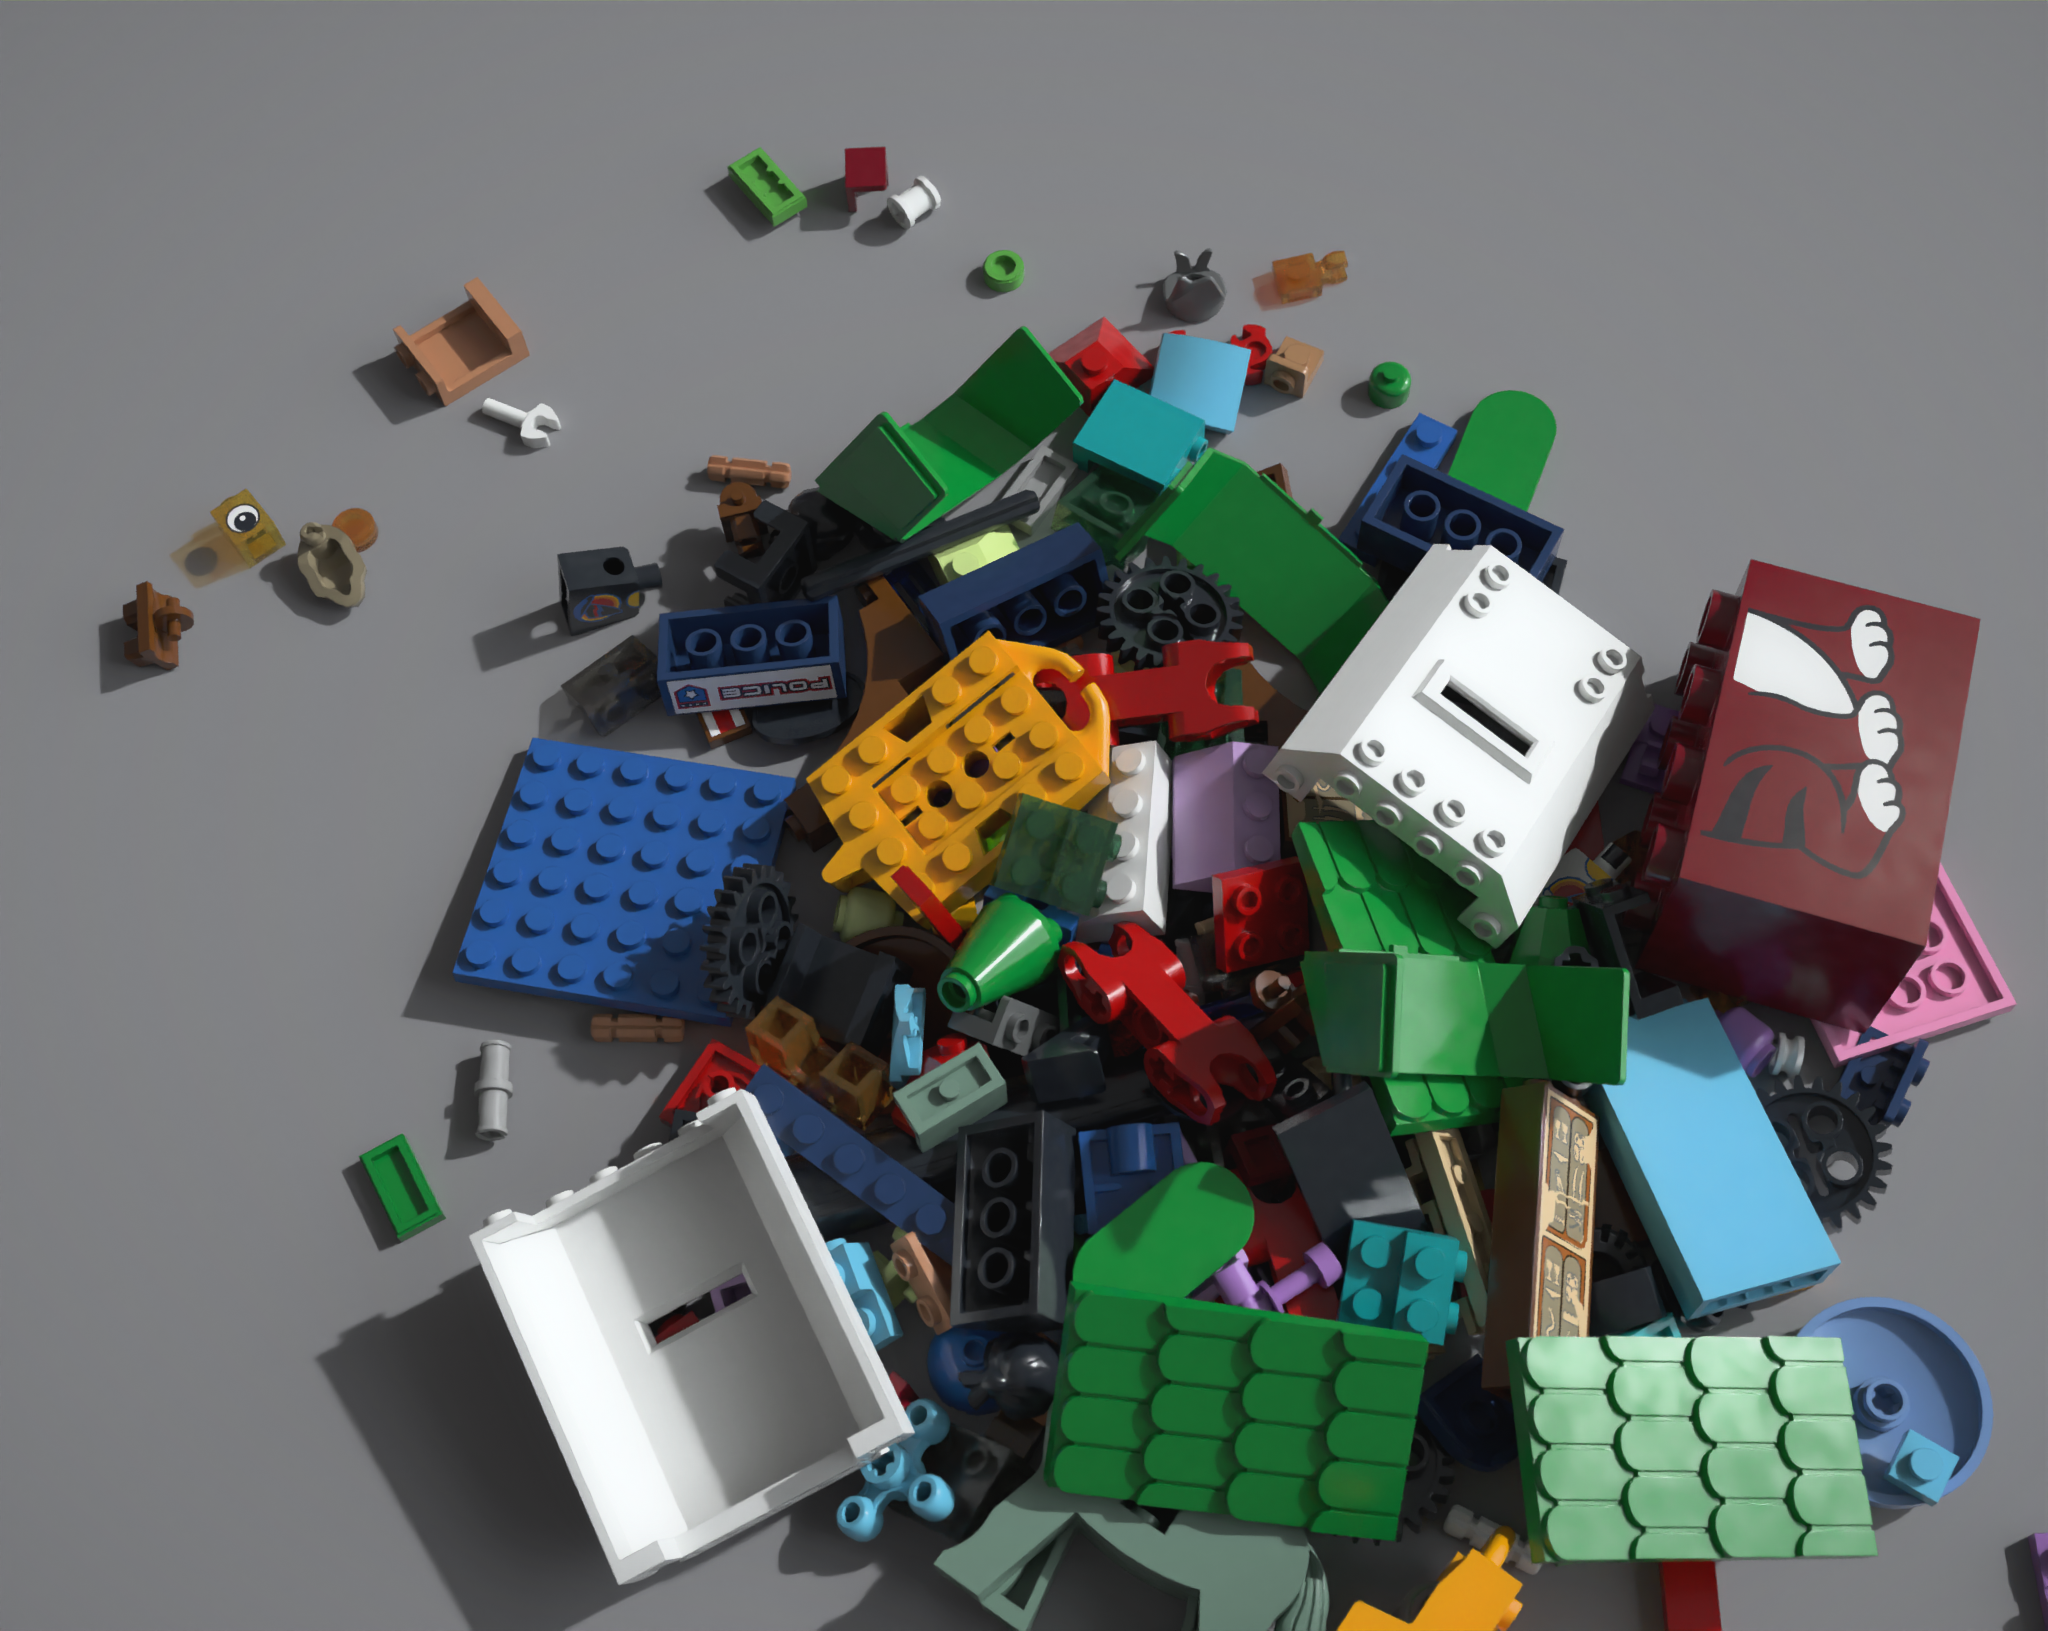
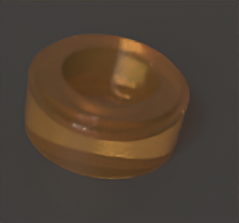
[332,508,379,552]

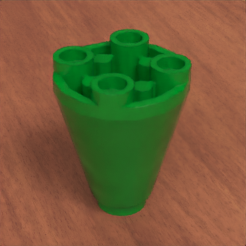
[937,893,1062,1013]

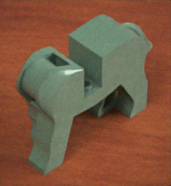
[934,1402,1329,1631]

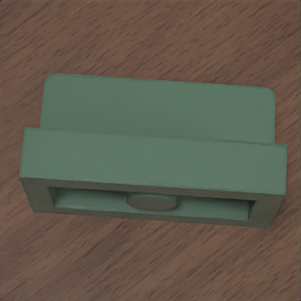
[893,1042,1007,1153]

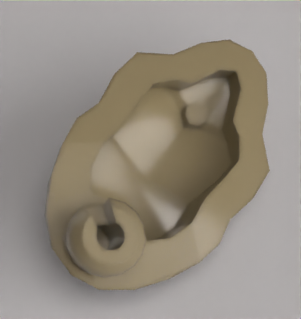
[297,522,367,608]

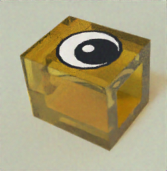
[210,488,287,568]

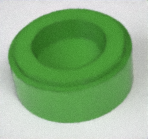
[983,250,1024,292]

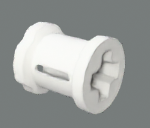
[887,175,941,229]

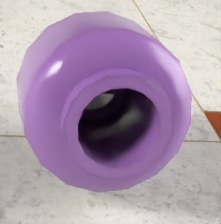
[1715,1006,1777,1078]

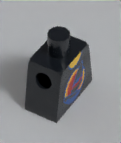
[557,546,662,636]

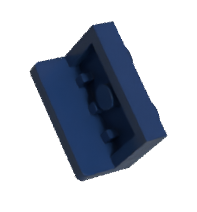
[1837,1026,1930,1128]

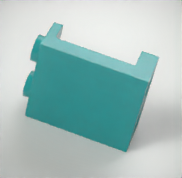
[1073,379,1208,497]

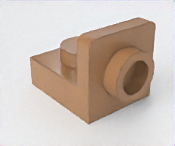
[1264,336,1325,399]

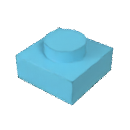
[1883,1429,1959,1507]

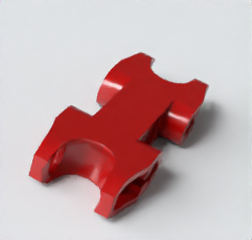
[1033,639,1259,748]
[1057,921,1277,1126]
[1229,1168,1339,1321]

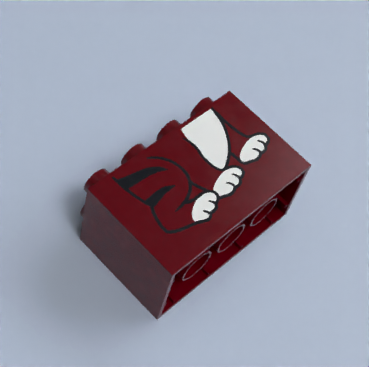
[1620,559,1981,1034]

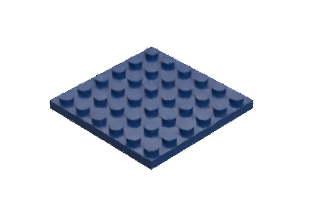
[452,737,797,1027]

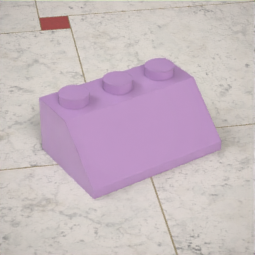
[1172,741,1281,893]

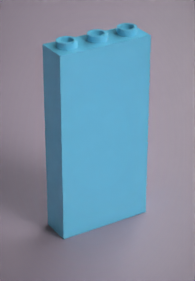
[1583,998,1841,1320]

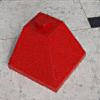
[1048,316,1155,417]

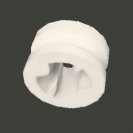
[1769,1032,1805,1079]

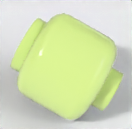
[833,886,904,943]

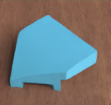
[889,984,926,1090]

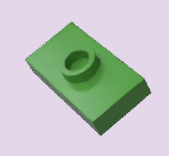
[727,147,807,227]

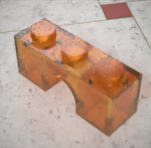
[745,996,894,1131]

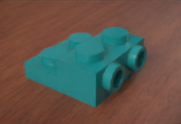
[1336,1219,1467,1345]

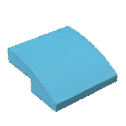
[1149,333,1251,435]

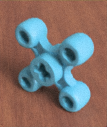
[836,1398,955,1542]

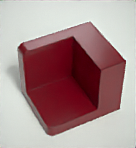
[845,146,889,212]
[1219,1123,1292,1195]

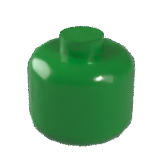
[1367,362,1411,409]

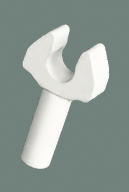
[482,398,561,448]

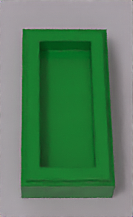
[359,1133,446,1242]

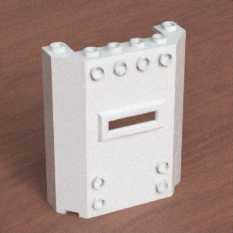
[1262,544,1655,949]
[469,1088,915,1585]

